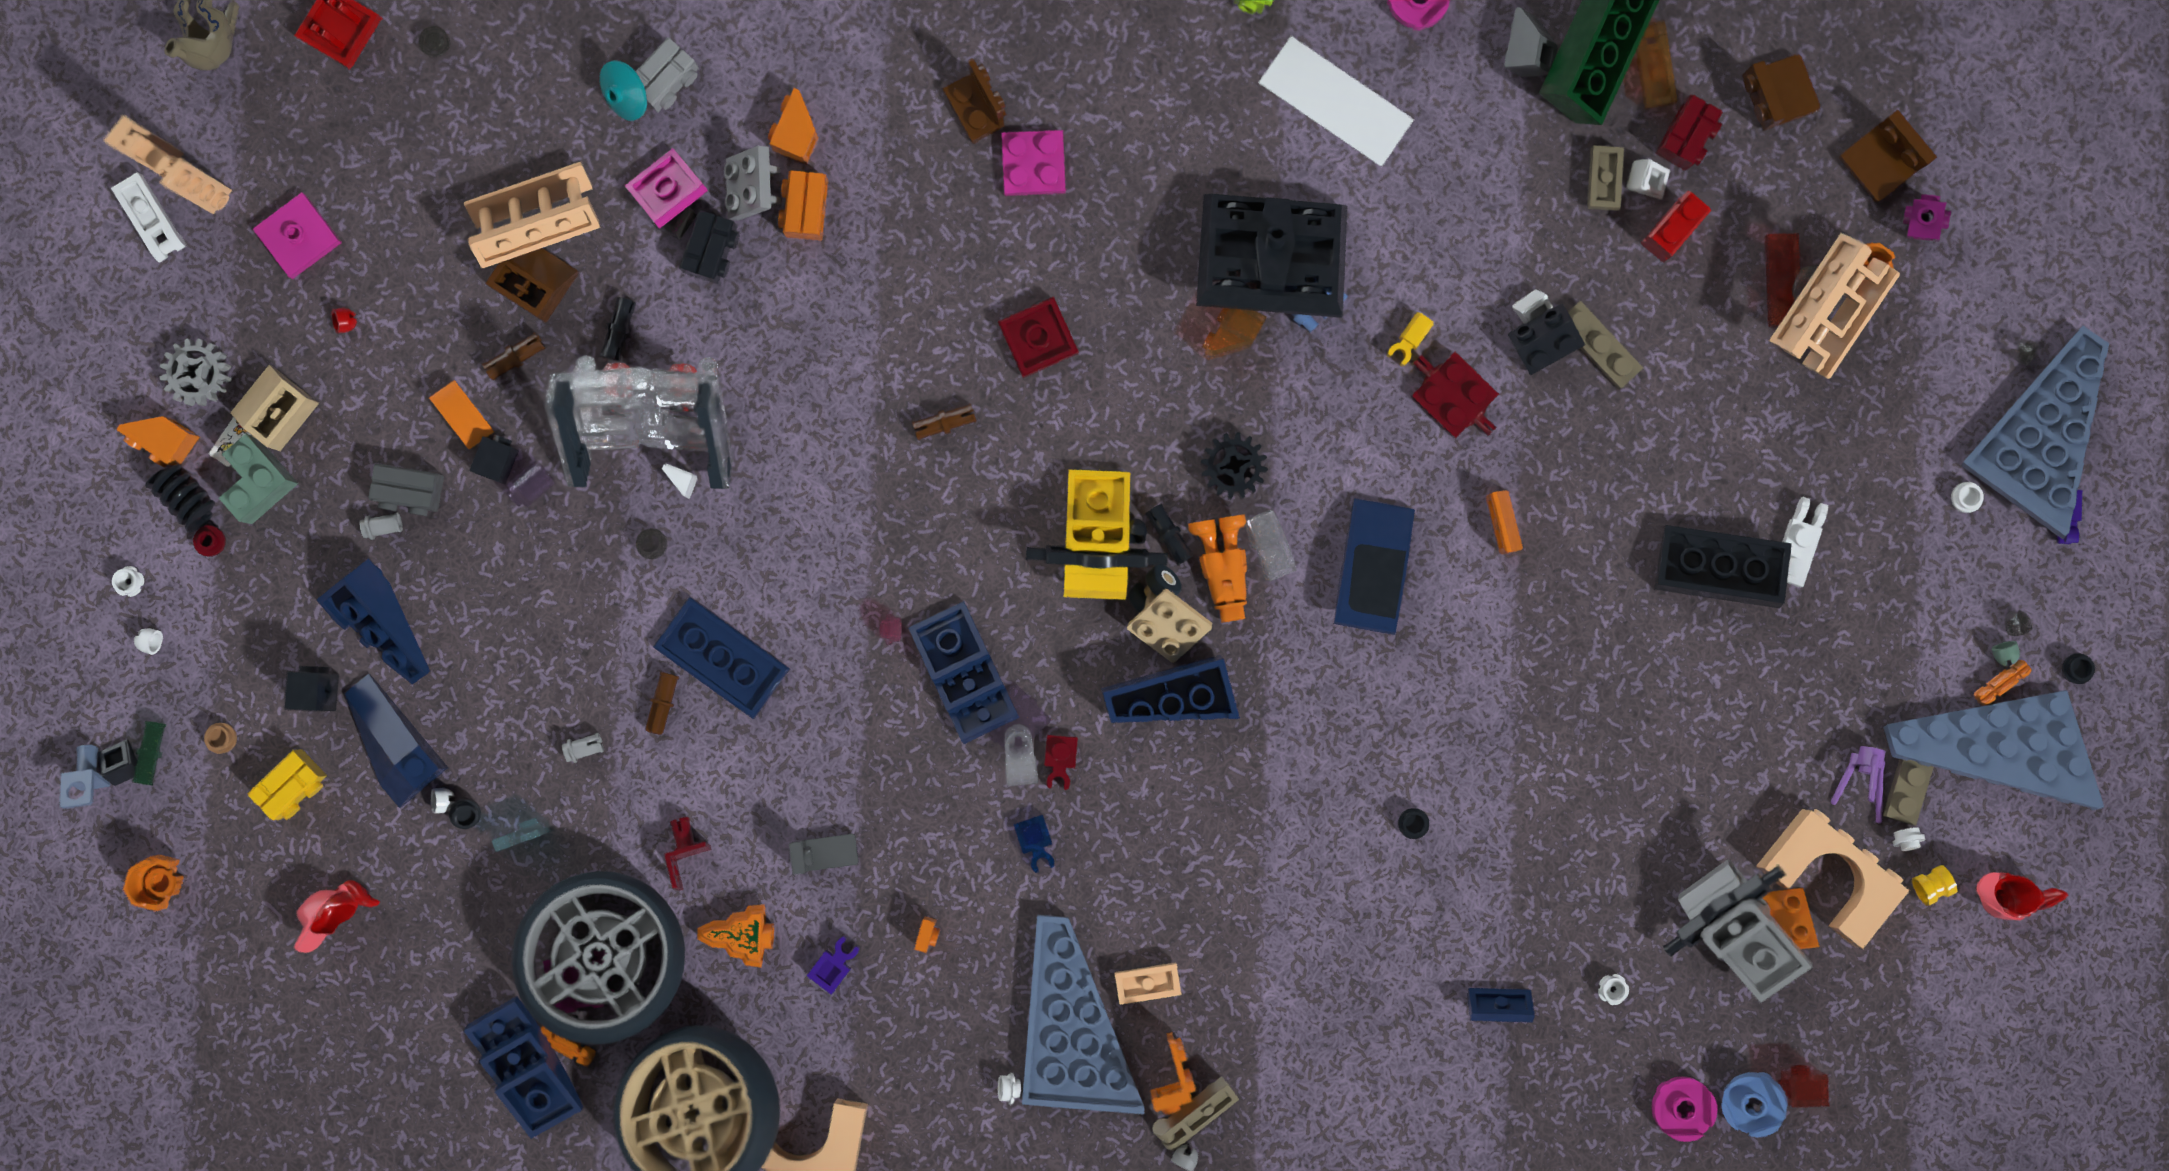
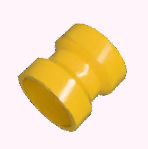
[1912,865,1957,906]

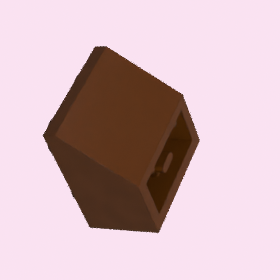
[485,248,579,323]

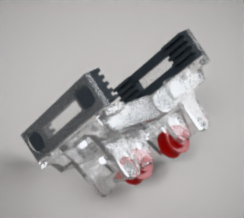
[545,356,733,489]

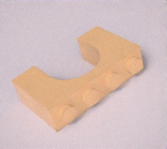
[1756,809,1909,949]
[729,1098,868,1171]

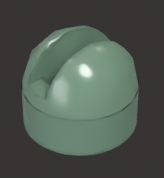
[1991,641,2020,666]

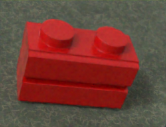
[1641,190,1711,263]

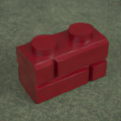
[1655,94,1723,171]

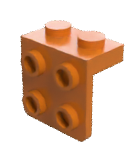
[1150,1032,1196,1114]

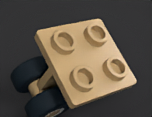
[1127,565,1212,663]

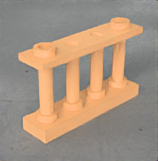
[464,162,600,269]

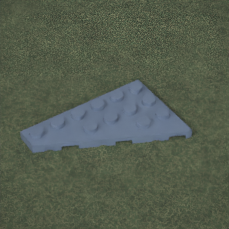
[1961,326,2109,539]
[1883,690,2104,810]
[1022,915,1144,1114]

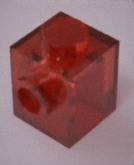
[1777,1065,1829,1108]

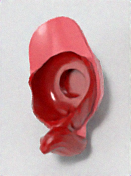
[1977,872,2068,920]
[294,880,380,953]

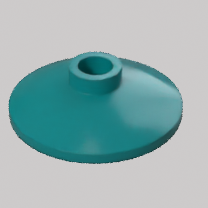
[600,60,647,121]

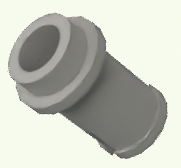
[360,512,403,540]
[562,733,604,763]

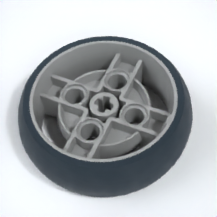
[512,871,685,1044]

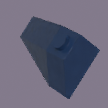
[316,559,430,684]
[344,673,448,808]

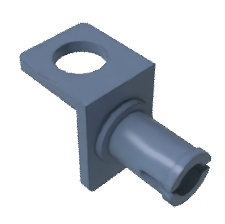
[59,745,110,809]

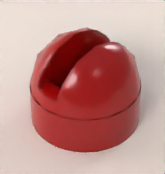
[331,308,357,334]

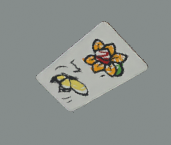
[209,417,251,467]

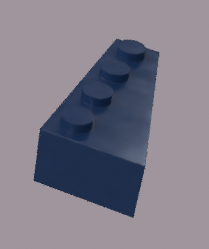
[1101,655,1240,723]

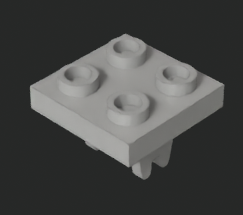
[724,146,781,220]

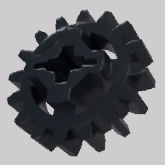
[1200,432,1268,500]

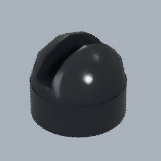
[1129,518,1147,544]

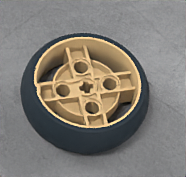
[614,1026,780,1171]

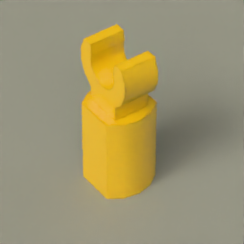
[1387,312,1434,367]

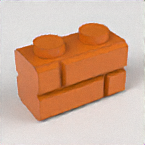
[778,170,828,241]

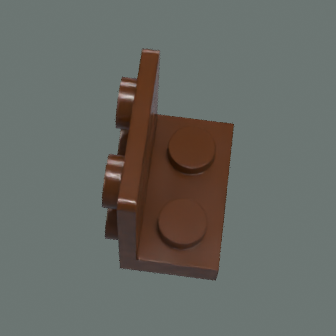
[943,58,1006,144]
[1839,110,1937,203]

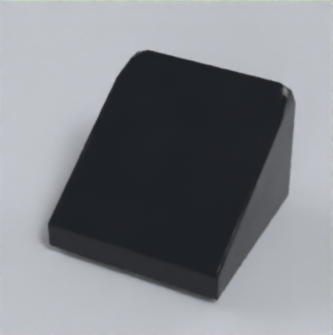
[98,739,142,786]

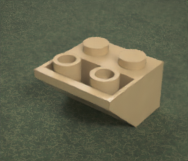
[230,365,319,451]

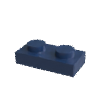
[1467,988,1535,1023]

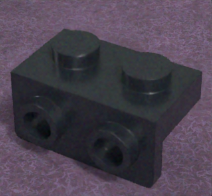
[1508,304,1585,376]

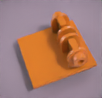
[1763,888,1819,949]

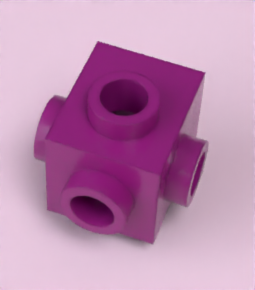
[1903,194,1951,242]

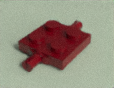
[1411,352,1499,439]

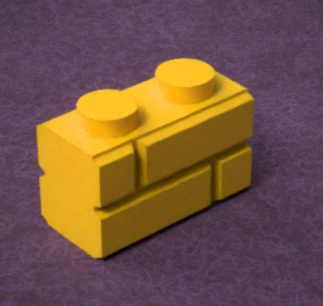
[247,749,327,821]

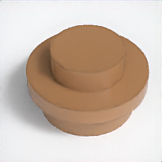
[204,723,237,754]

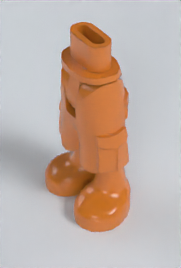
[1188,514,1247,623]

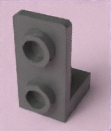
[789,834,859,875]

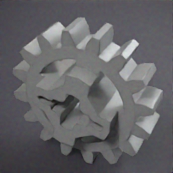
[160,339,231,406]

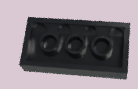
[1654,525,1792,609]

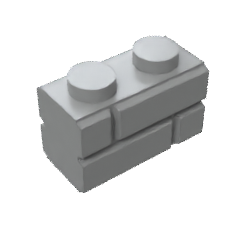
[636,37,699,113]

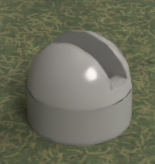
[1171,1144,1198,1171]

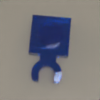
[1013,814,1055,873]

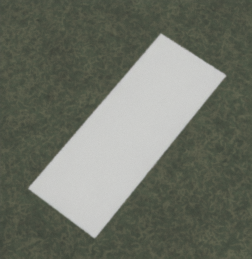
[1259,36,1414,167]

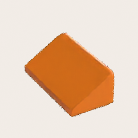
[1486,490,1523,555]

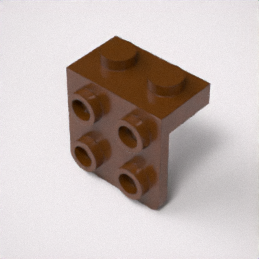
[1742,54,1820,131]

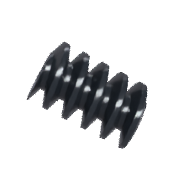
[145,464,215,533]

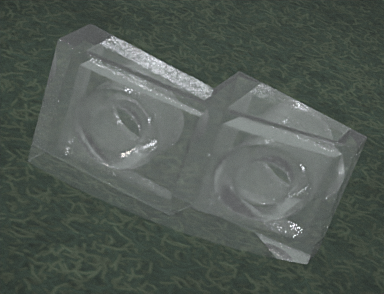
[1245,509,1297,581]

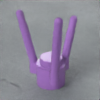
[1831,746,1886,824]

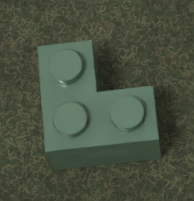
[219,434,299,524]

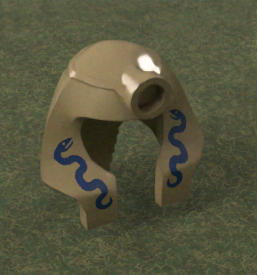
[164,0,239,71]

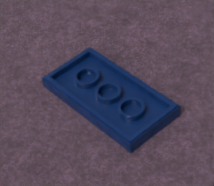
[653,597,790,719]

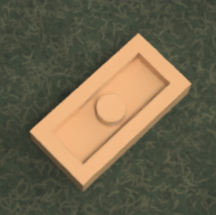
[1115,963,1181,1005]

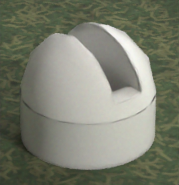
[134,628,163,655]
[431,788,455,814]

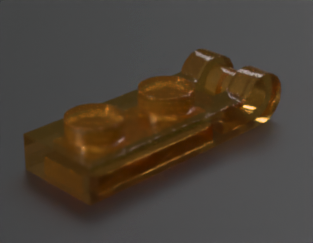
[1636,20,1678,109]

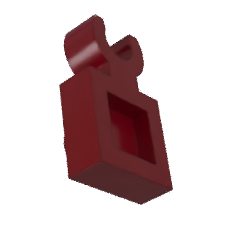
[1044,735,1078,790]

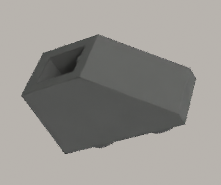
[1504,7,1558,77]

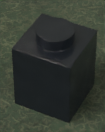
[469,434,519,485]

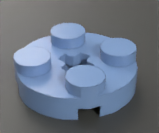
[1722,1072,1788,1137]

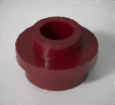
[193,526,226,557]

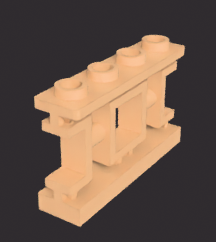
[104,115,232,214]
[1769,233,1900,379]

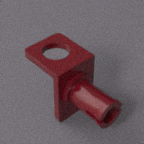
[664,817,712,891]

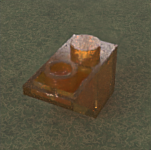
[1202,308,1267,360]

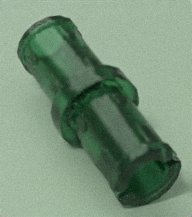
[132,721,166,786]

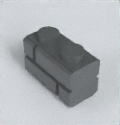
[368,463,444,516]

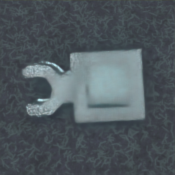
[491,818,551,852]

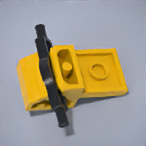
[1026,470,1168,600]

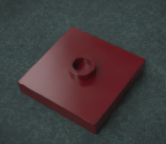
[998,296,1079,378]

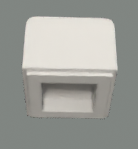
[1626,159,1670,199]
[1512,289,1553,324]
[662,464,698,499]

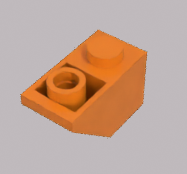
[768,88,819,165]
[116,416,200,468]

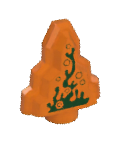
[697,904,774,968]

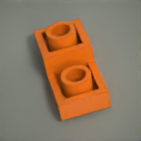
[429,380,494,450]

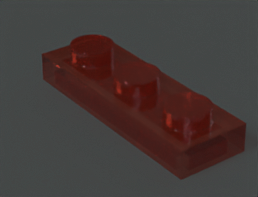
[1765,233,1801,327]

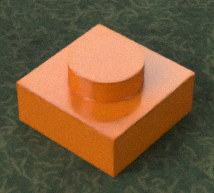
[914,916,940,953]

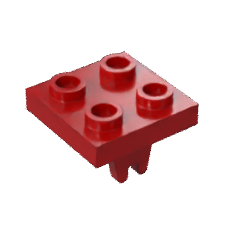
[294,0,382,70]

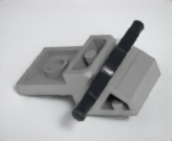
[1663,859,1812,1003]

